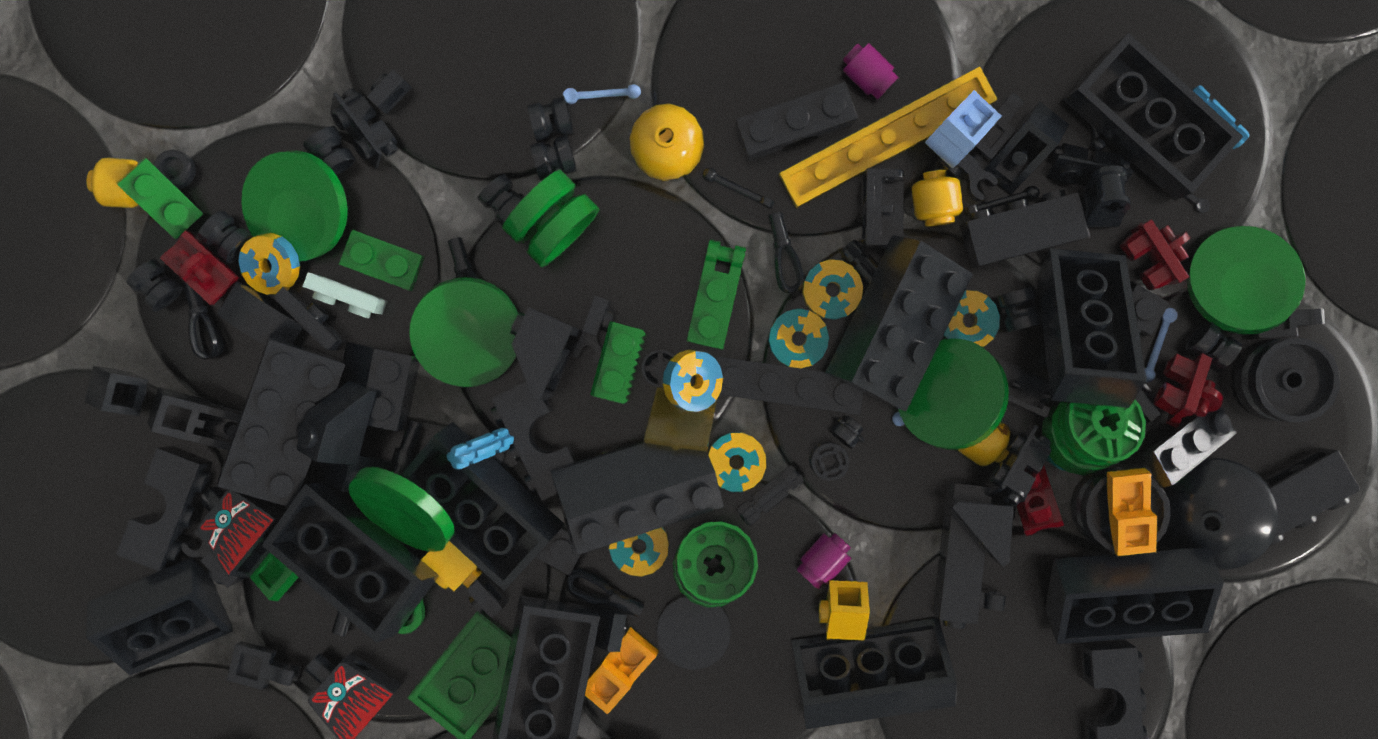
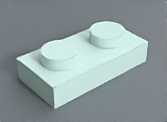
[303,272,388,318]

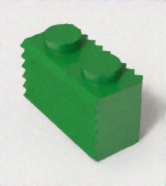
[590,321,647,404]

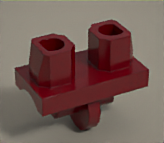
[1120,219,1191,290]
[160,230,239,305]
[1153,353,1223,428]
[1017,465,1064,536]

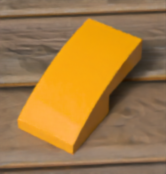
[1107,468,1157,556]
[585,627,659,714]

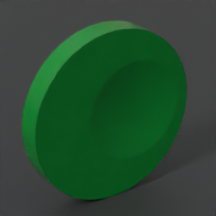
[242,150,348,262]
[1186,226,1306,334]
[409,277,518,387]
[898,338,1009,450]
[349,467,454,552]

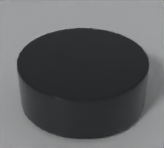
[154,149,196,189]

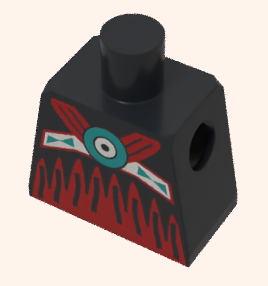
[198,487,284,578]
[304,653,402,739]

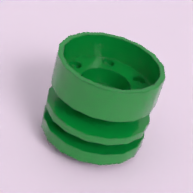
[1041,399,1146,475]
[672,522,758,608]

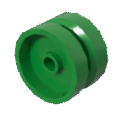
[502,170,600,268]

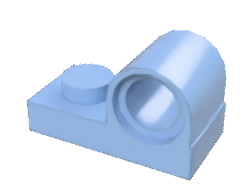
[924,90,1002,169]

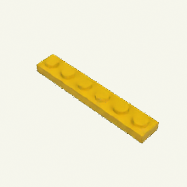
[779,67,998,208]

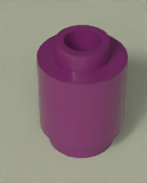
[843,43,899,100]
[797,532,852,589]

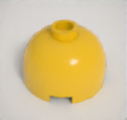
[629,104,704,181]

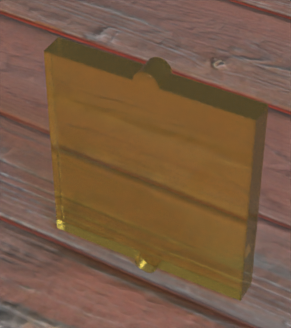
[645,387,718,452]

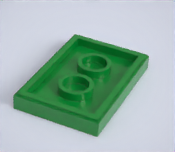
[407,611,512,739]

